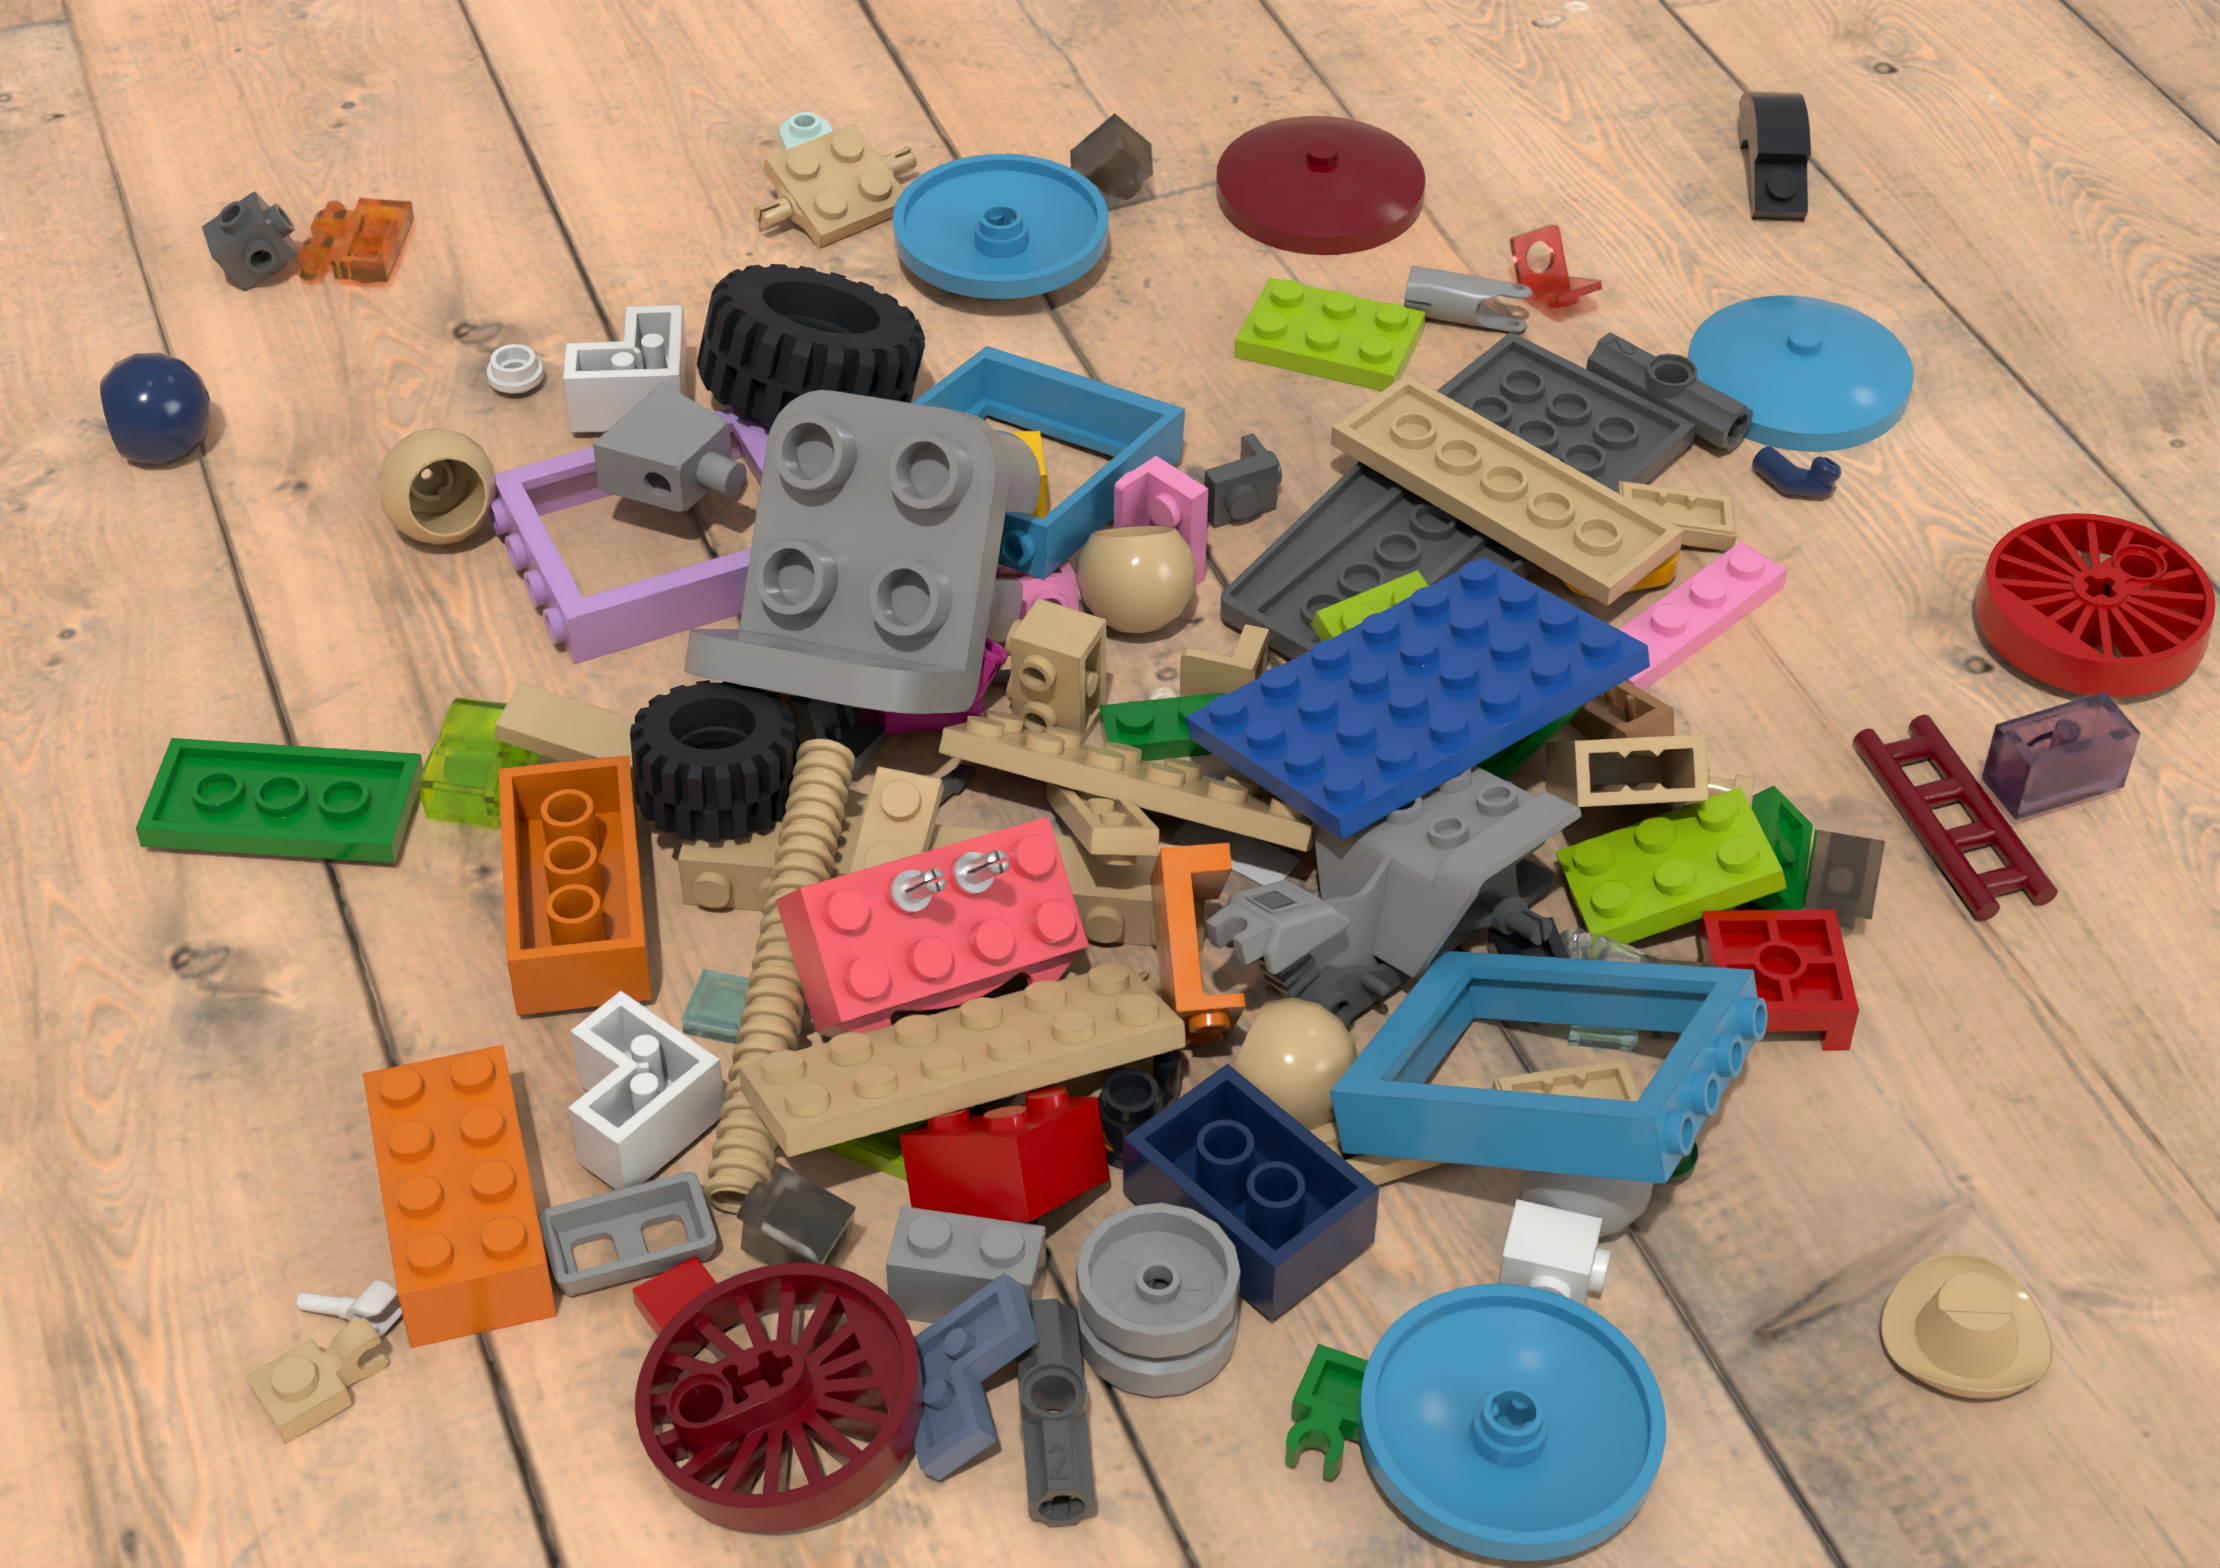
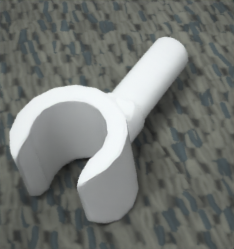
[296,1280,402,1337]

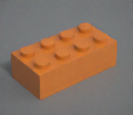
[499,755,652,1015]
[362,1045,557,1348]

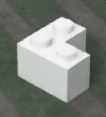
[563,305,688,433]
[568,991,725,1190]

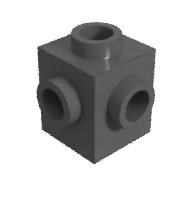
[202,191,297,291]

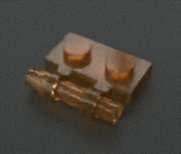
[297,198,414,283]

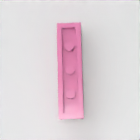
[1619,541,1787,691]

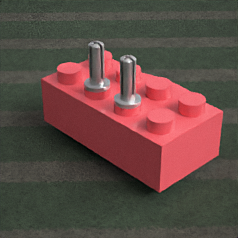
[775,817,1089,1038]

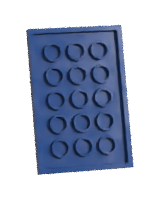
[1185,557,1650,840]

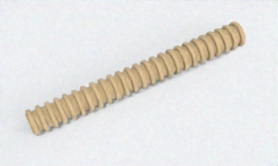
[703,739,855,1214]

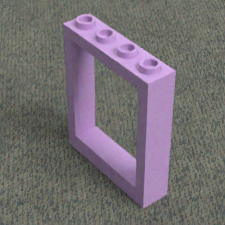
[489,407,770,664]

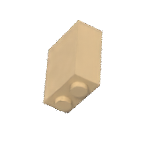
[1545,734,1709,807]

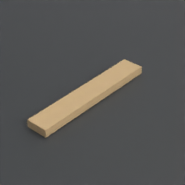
[494,682,870,818]

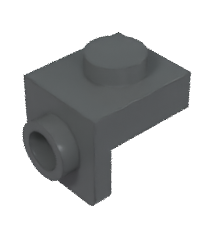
[1204,433,1282,529]
[787,695,888,772]

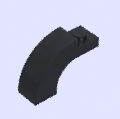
[1739,92,1811,221]

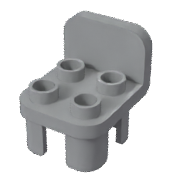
[684,390,1040,714]

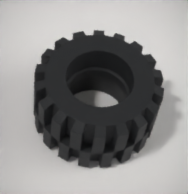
[630,680,797,842]

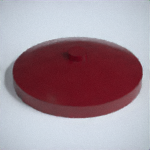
[1216,116,1426,255]

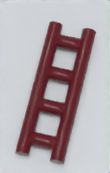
[1853,714,2058,921]

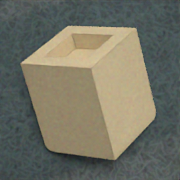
[1179,624,1269,697]

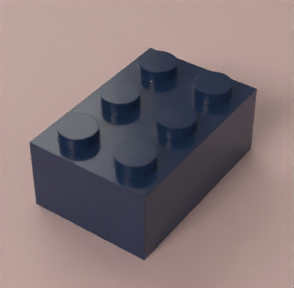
[1123,1064,1379,1321]

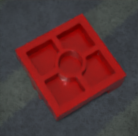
[1699,909,1859,1051]

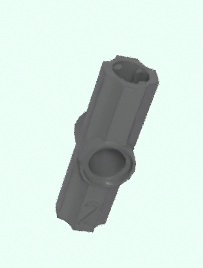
[1586,332,1753,452]
[1016,1298,1095,1527]

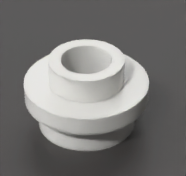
[486,344,544,395]

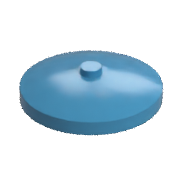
[893,154,1109,299]
[1688,295,1913,452]
[1358,1284,1666,1561]

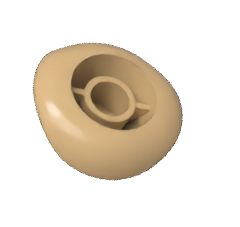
[1881,1252,2052,1398]

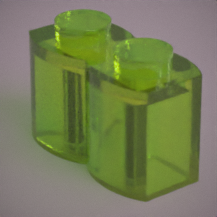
[419,697,540,828]

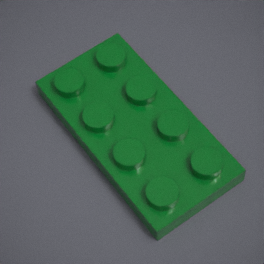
[136,738,424,863]

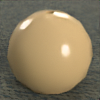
[379,428,497,545]
[1076,526,1197,633]
[1232,997,1358,1131]

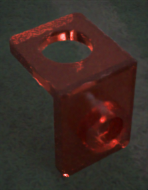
[1510,224,1603,308]

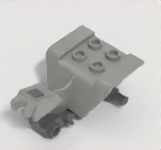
[1206,766,1581,1027]

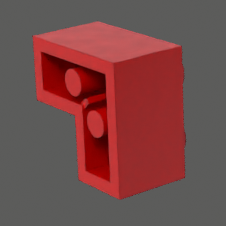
[900,1087,1110,1222]

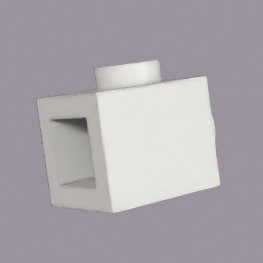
[1498,1199,1611,1306]

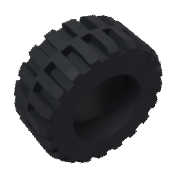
[697,264,926,429]

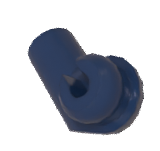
[1752,446,1842,498]

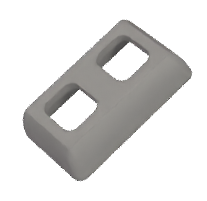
[538,1172,717,1296]

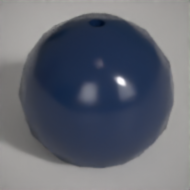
[100,353,212,465]

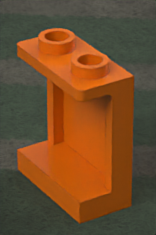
[1150,843,1246,1045]

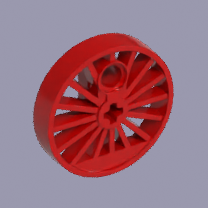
[1975,513,2216,697]

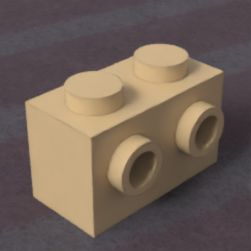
[1005,598,1106,744]

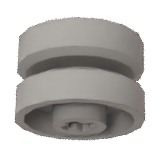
[1076,1203,1241,1397]

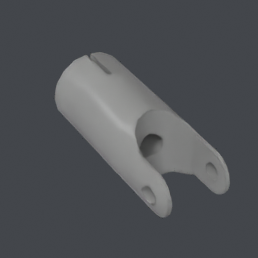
[1404,265,1532,332]

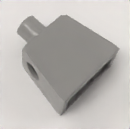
[593,383,746,512]

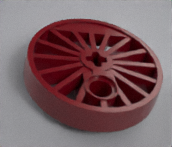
[635,1262,924,1533]

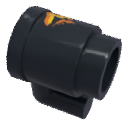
[1098,1050,1181,1170]

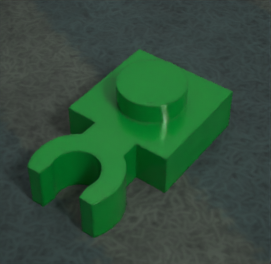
[1285,1344,1368,1480]

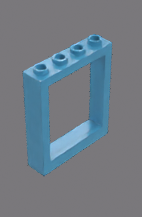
[912,346,1185,580]
[1330,951,1768,1184]

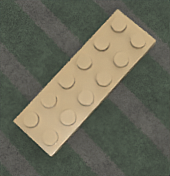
[1331,374,1684,606]
[939,711,1315,852]
[738,963,1186,1158]

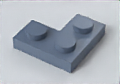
[913,1273,1039,1481]

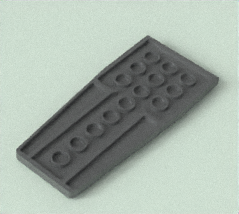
[1220,332,1697,659]

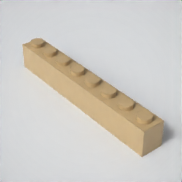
[678,816,1209,951]

